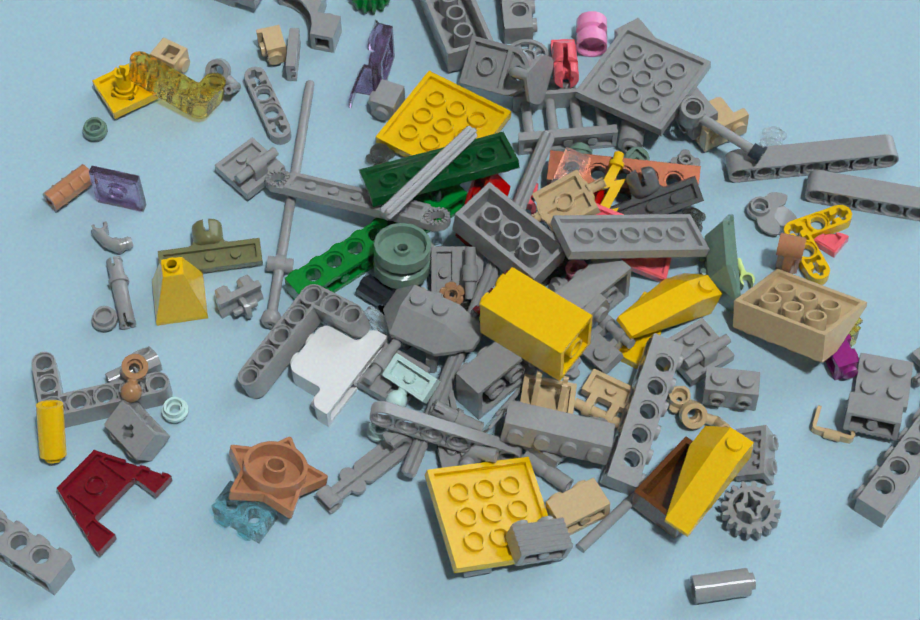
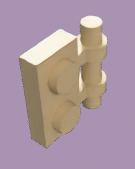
[574,369,632,429]

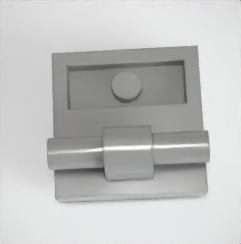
[215,137,286,200]
[431,246,483,299]
[668,318,735,386]
[357,339,431,404]

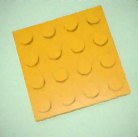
[375,71,511,157]
[424,457,548,573]

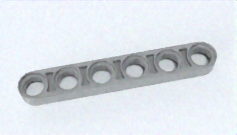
[369,401,522,461]

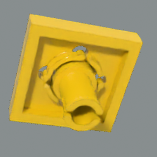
[92,60,159,119]

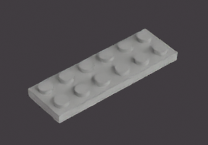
[550,214,710,259]

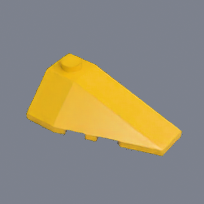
[616,273,722,339]
[665,426,754,537]

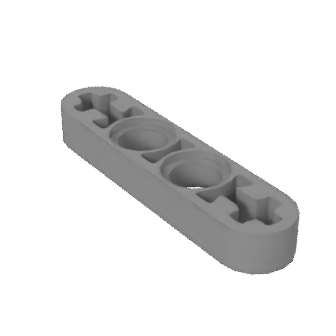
[244,66,292,145]

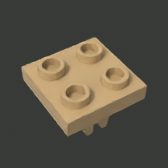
[520,371,577,414]

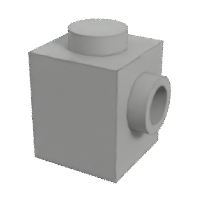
[368,79,405,121]

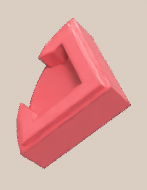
[814,232,849,258]

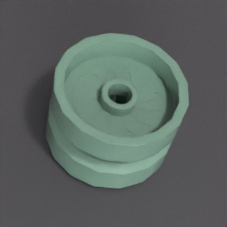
[373,223,431,289]

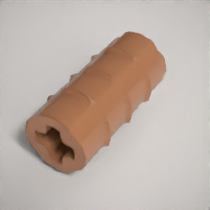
[42,164,96,211]

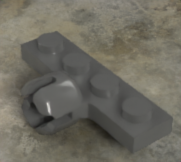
[609,166,704,215]

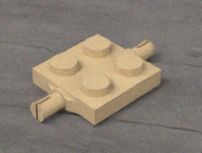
[531,170,607,235]

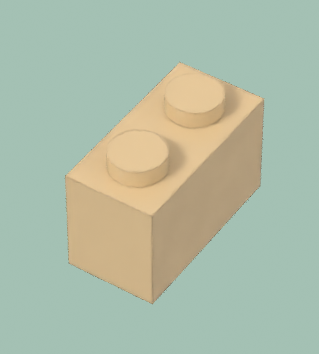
[546,478,611,535]

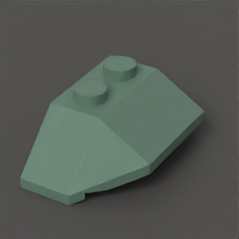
[699,214,741,314]

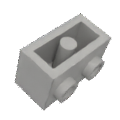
[702,366,760,411]

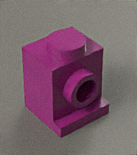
[825,334,859,380]

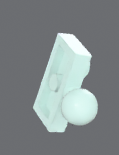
[382,353,441,407]

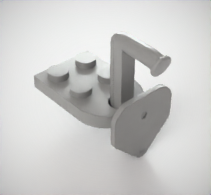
[459,35,576,105]

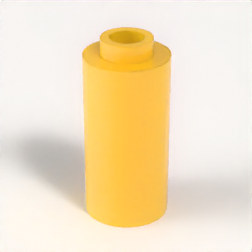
[36,400,67,463]

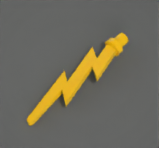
[598,151,625,211]

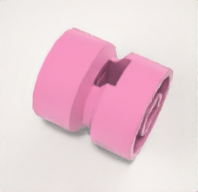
[576,11,607,57]

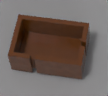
[632,436,693,539]

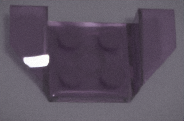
[349,19,395,108]

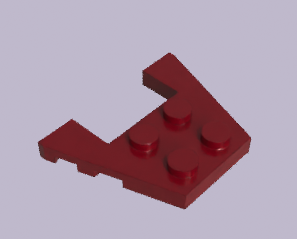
[57,450,173,557]

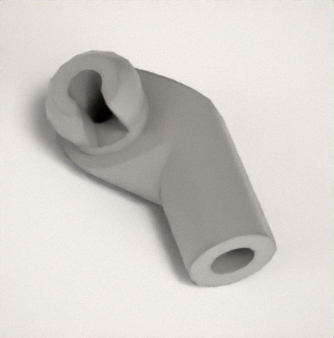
[460,445,499,465]

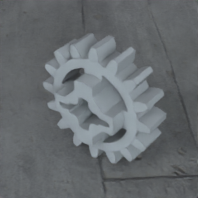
[720,481,782,540]

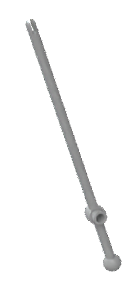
[261,80,314,329]

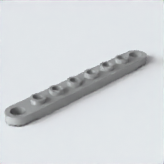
[265,169,451,232]

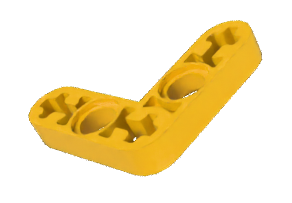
[783,205,852,285]

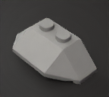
[383,285,484,356]

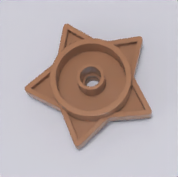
[229,437,328,519]

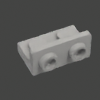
[735,425,779,485]

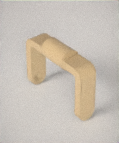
[811,405,855,444]

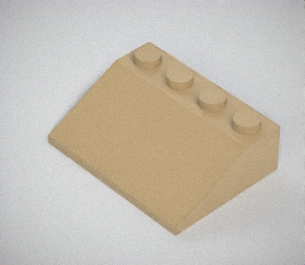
[733,269,867,363]

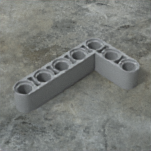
[237,284,370,399]
[31,352,173,428]

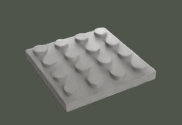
[575,25,711,136]

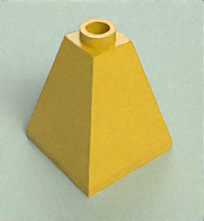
[152,257,208,326]

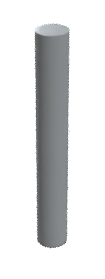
[576,492,634,553]

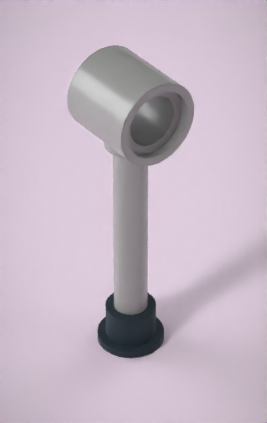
[678,96,768,164]

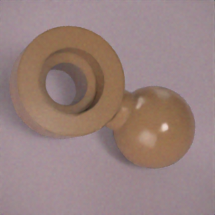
[120,354,148,403]

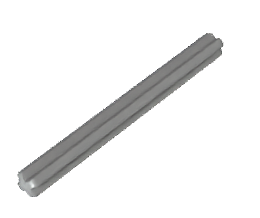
[379,126,477,221]

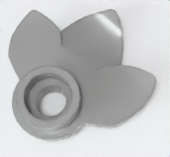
[747,192,797,236]

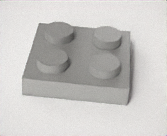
[854,353,914,413]

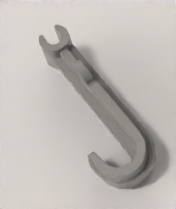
[316,429,413,514]

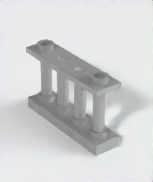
[513,88,618,155]

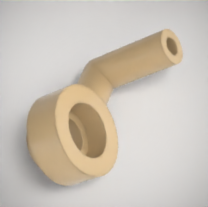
[679,400,730,429]

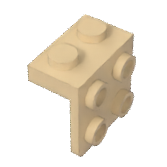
[695,97,749,152]

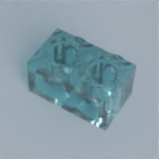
[211,480,278,544]

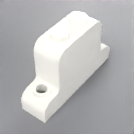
[290,326,388,427]

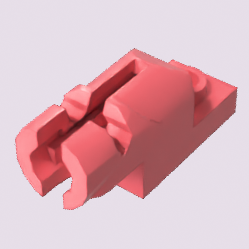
[551,39,579,88]

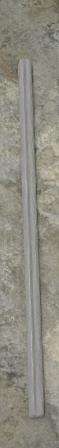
[401,131,554,478]

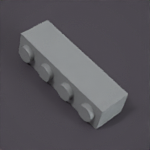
[500,399,615,465]

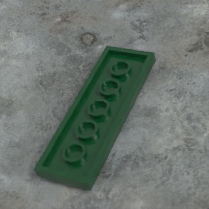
[359,131,520,207]

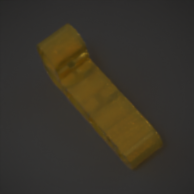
[129,51,226,119]

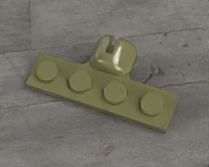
[158,219,263,273]

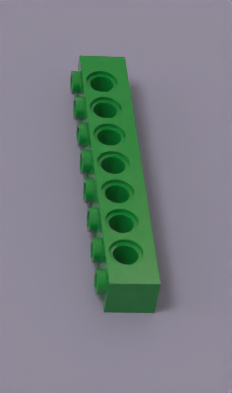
[285,185,468,300]

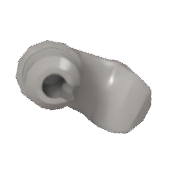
[91,221,133,254]

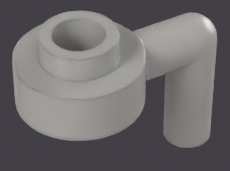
[205,58,241,94]

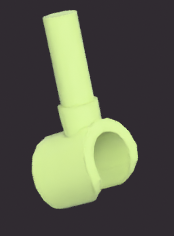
[737,258,755,289]

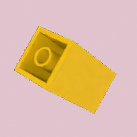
[479,267,593,381]

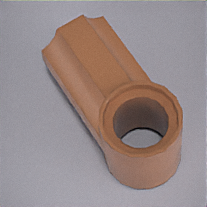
[775,233,807,274]

